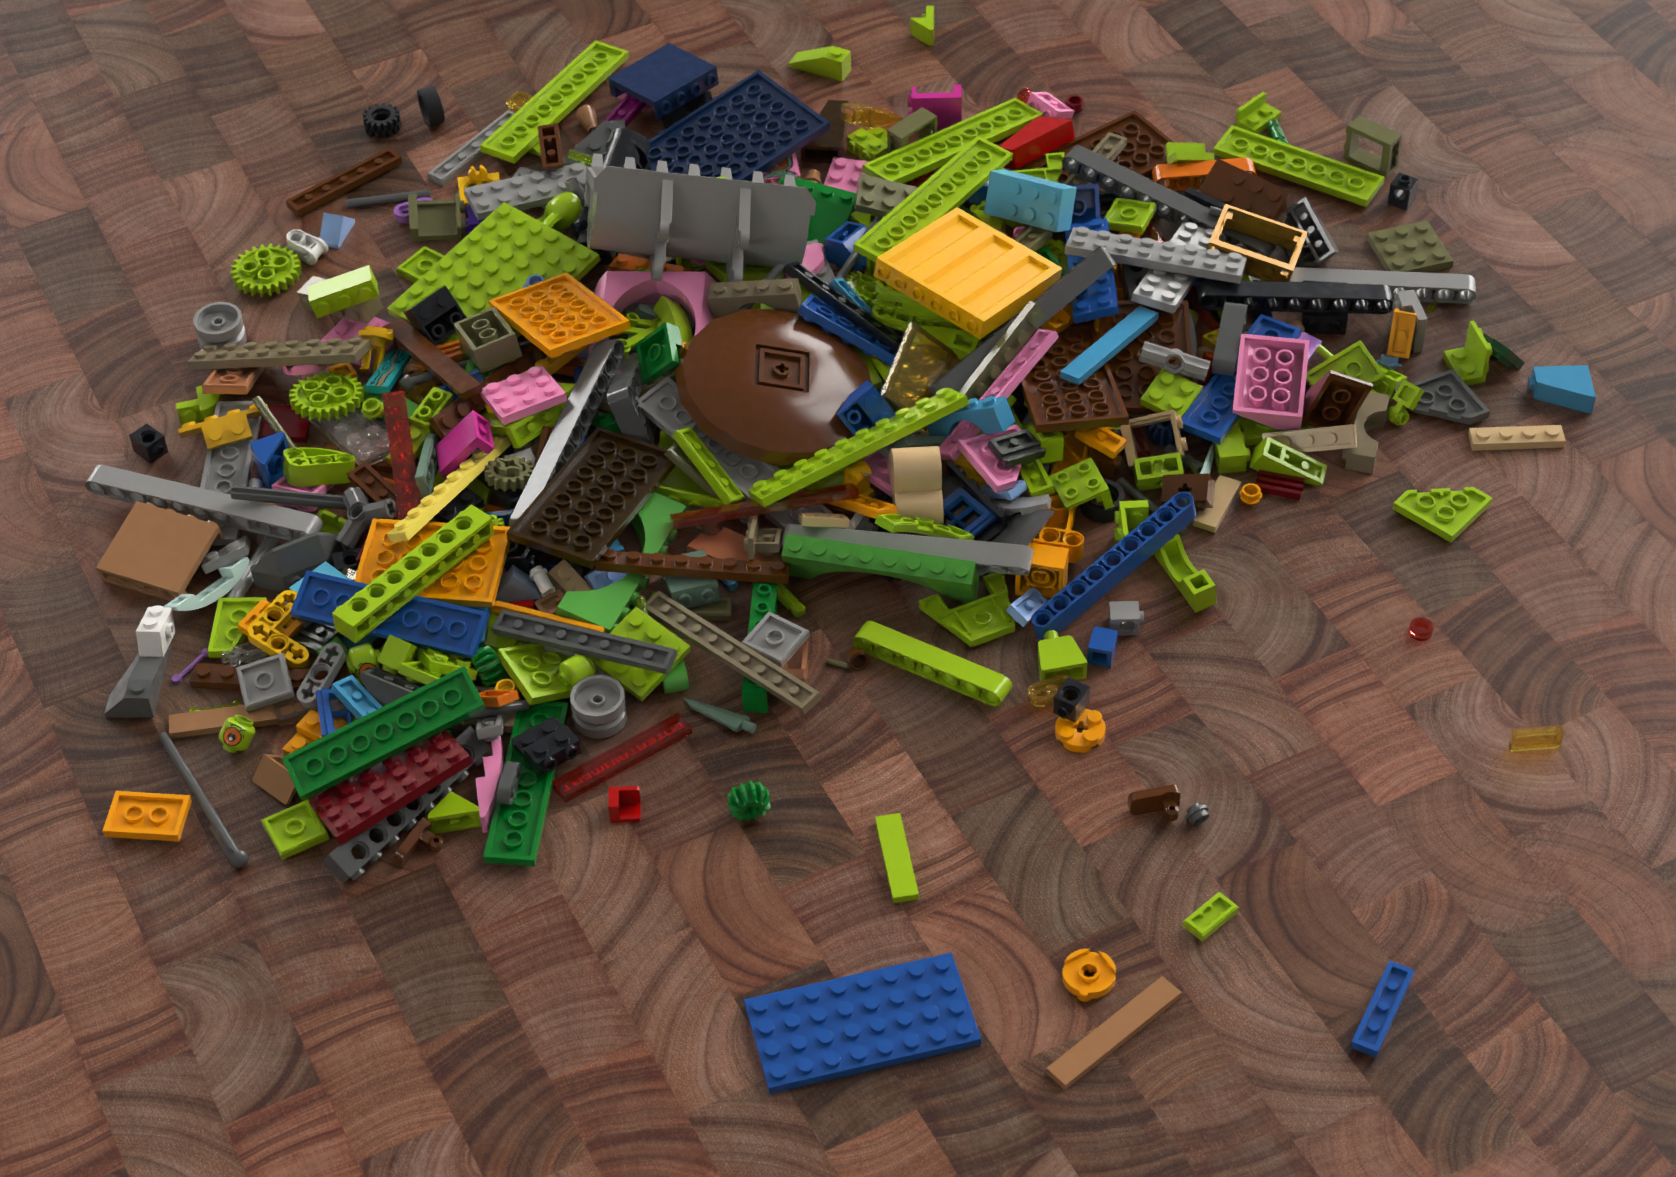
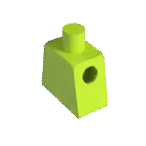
[1037,630,1087,687]

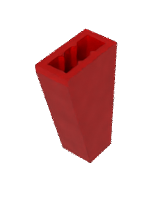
[999,117,1075,169]

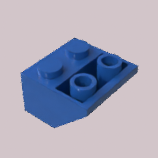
[824,221,868,271]
[837,380,896,436]

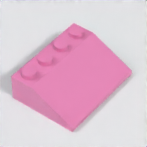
[1232,334,1310,431]

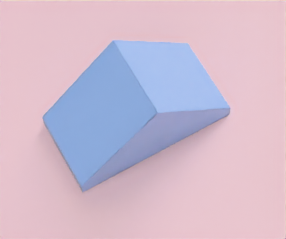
[319,213,355,249]

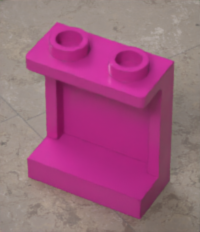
[908,85,962,131]
[436,410,494,479]

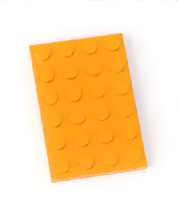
[488,272,631,358]
[354,518,511,608]

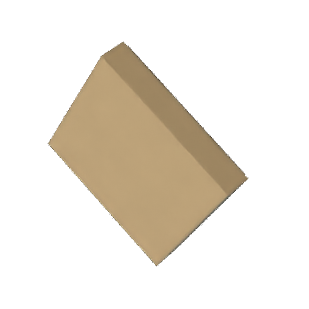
[798,512,850,528]

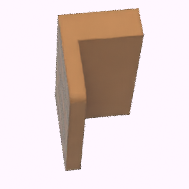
[252,754,296,805]

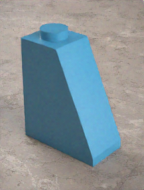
[1527,365,1596,413]

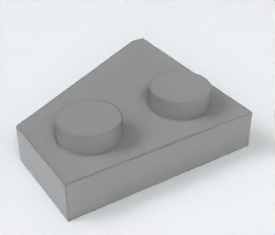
[201,534,251,574]

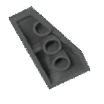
[104,641,172,718]

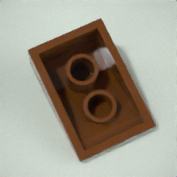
[1302,370,1373,428]

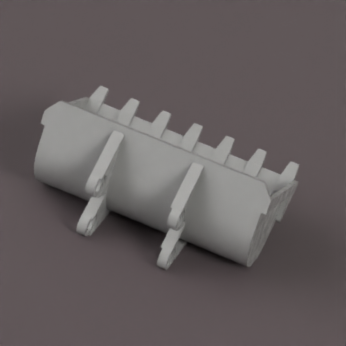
[584,153,816,282]

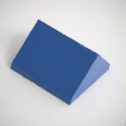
[250,432,288,489]

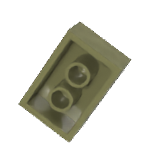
[453,307,523,374]

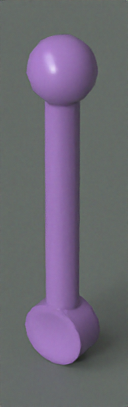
[171,648,209,685]

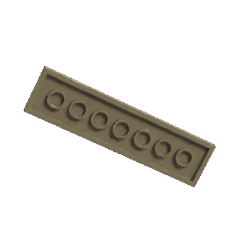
[187,337,371,370]

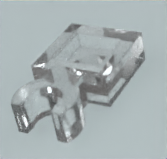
[222,642,268,667]

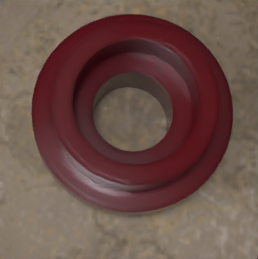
[1064,95,1085,114]

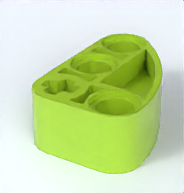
[283,447,355,487]

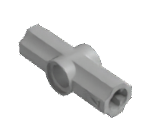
[1139,341,1210,381]

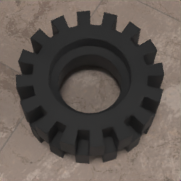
[363,103,401,139]

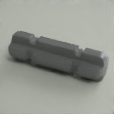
[1163,444,1204,474]

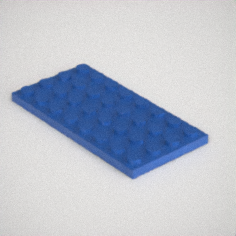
[744,952,981,1094]

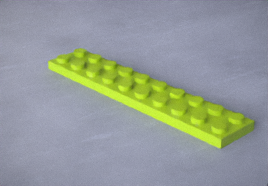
[480,40,629,164]
[862,98,1044,184]
[853,136,1013,262]
[747,388,970,507]

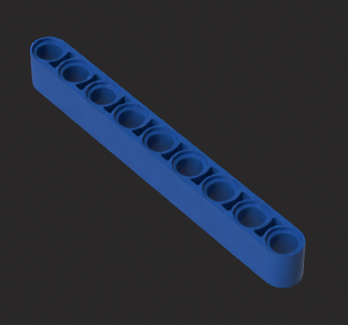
[1031,492,1196,640]

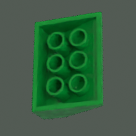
[778,174,856,249]

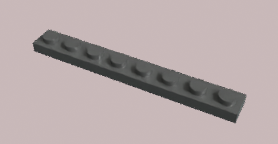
[492,609,678,675]

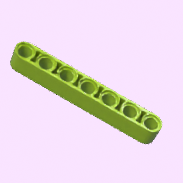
[852,621,1013,707]

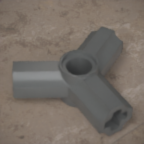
[335,487,398,550]

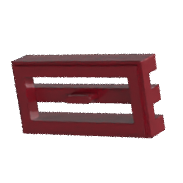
[1255,470,1305,500]

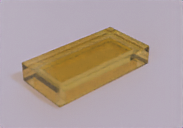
[1508,725,1564,752]

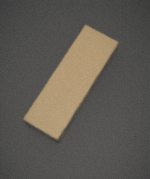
[1193,475,1242,533]

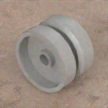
[193,302,247,349]
[570,675,627,739]

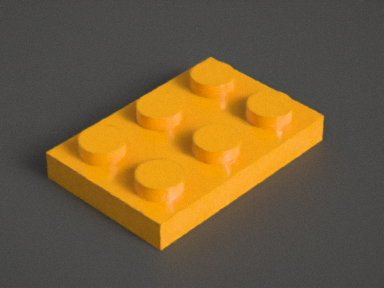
[102,791,192,842]

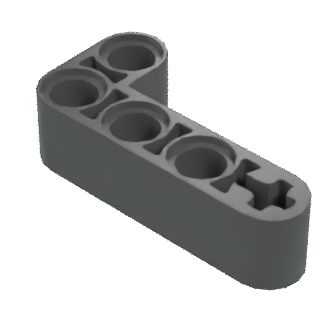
[1211,302,1248,376]

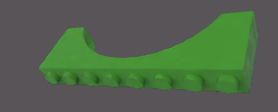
[556,492,687,634]
[781,533,980,603]

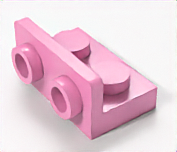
[1027,92,1074,119]

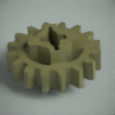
[484,455,535,492]

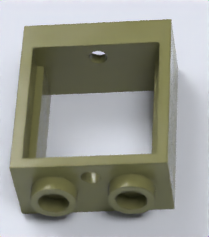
[887,107,937,154]
[1343,115,1402,178]

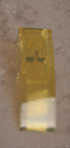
[841,102,903,129]

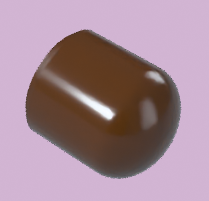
[846,647,869,670]

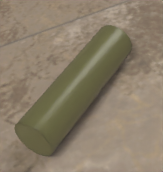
[826,658,849,669]

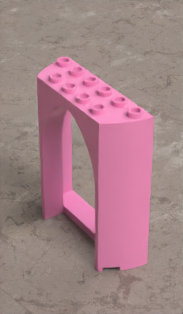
[587,271,719,413]

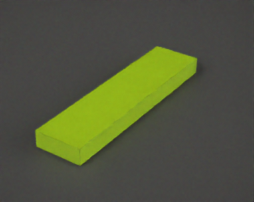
[672,427,745,507]
[875,813,919,903]

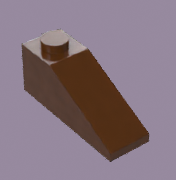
[537,123,564,171]

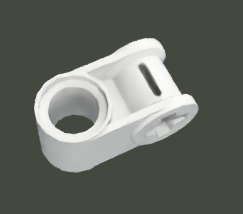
[286,229,329,265]

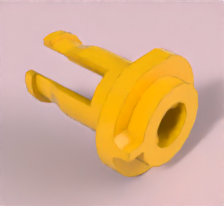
[358,326,394,375]

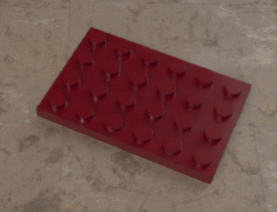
[307,730,474,845]

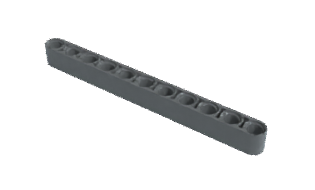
[1062,145,1275,257]
[927,245,1116,396]
[509,340,624,527]

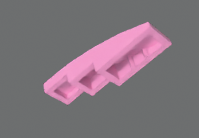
[475,735,504,833]

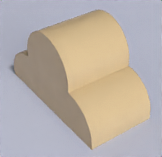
[887,446,944,525]

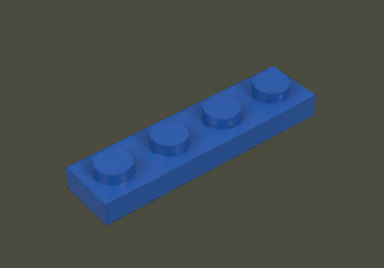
[1350,960,1415,1058]

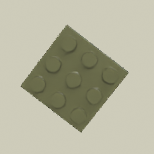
[1367,220,1454,273]

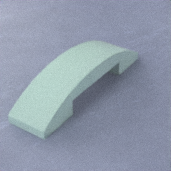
[164,557,250,611]

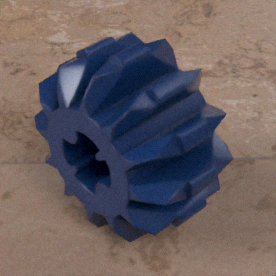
[1146,420,1185,449]

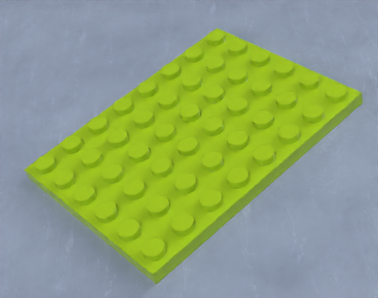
[387,202,601,360]

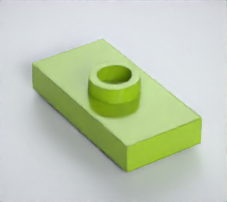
[1183,892,1239,942]

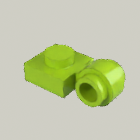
[1386,379,1425,426]

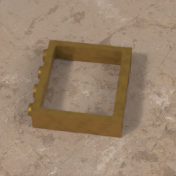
[1207,204,1308,282]

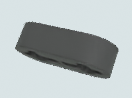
[497,761,521,805]

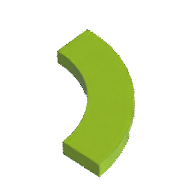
[875,514,974,540]

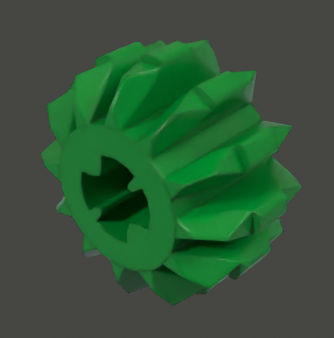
[470,645,506,687]
[727,780,771,822]

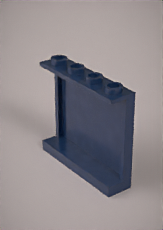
[608,43,719,120]

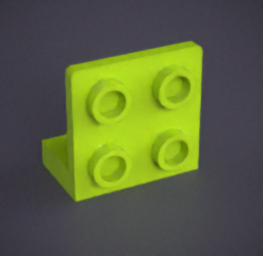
[1443,321,1492,386]
[1049,457,1114,510]
[1113,500,1149,542]

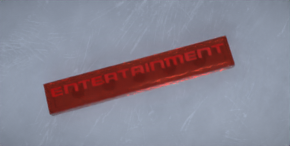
[552,713,692,803]

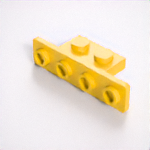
[178,404,268,450]

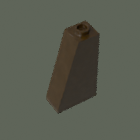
[801,100,849,163]

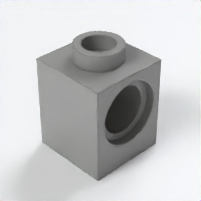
[1108,601,1144,636]

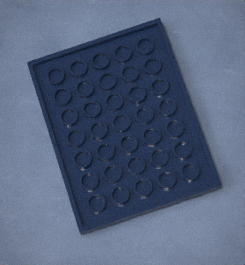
[648,70,831,181]

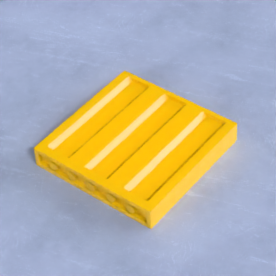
[873,207,1063,339]

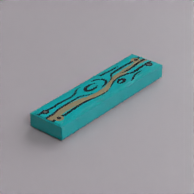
[365,348,412,395]

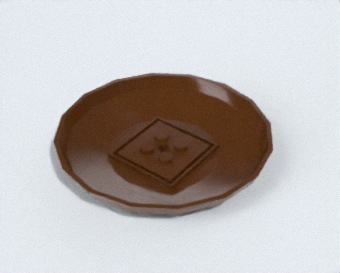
[675,309,872,465]

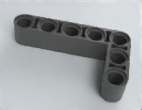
[607,352,655,445]

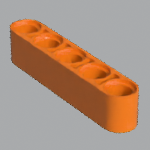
[1151,157,1257,191]

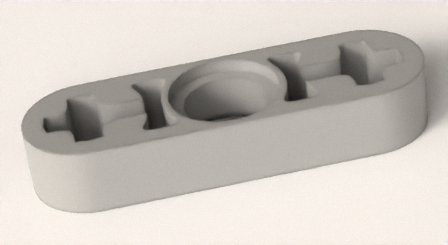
[297,642,346,708]

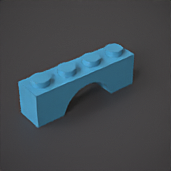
[926,396,1015,436]

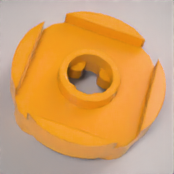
[1055,708,1106,753]
[1062,949,1116,1002]

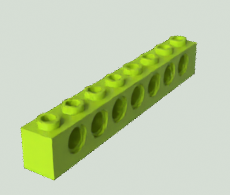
[332,504,494,643]

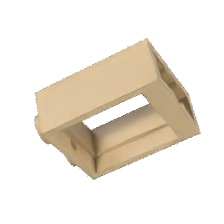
[1120,410,1188,470]

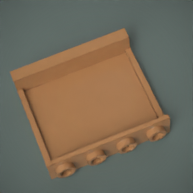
[96,501,224,601]

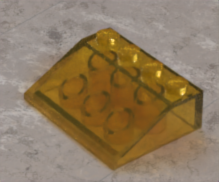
[881,322,960,432]

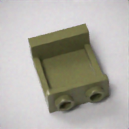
[408,193,465,241]

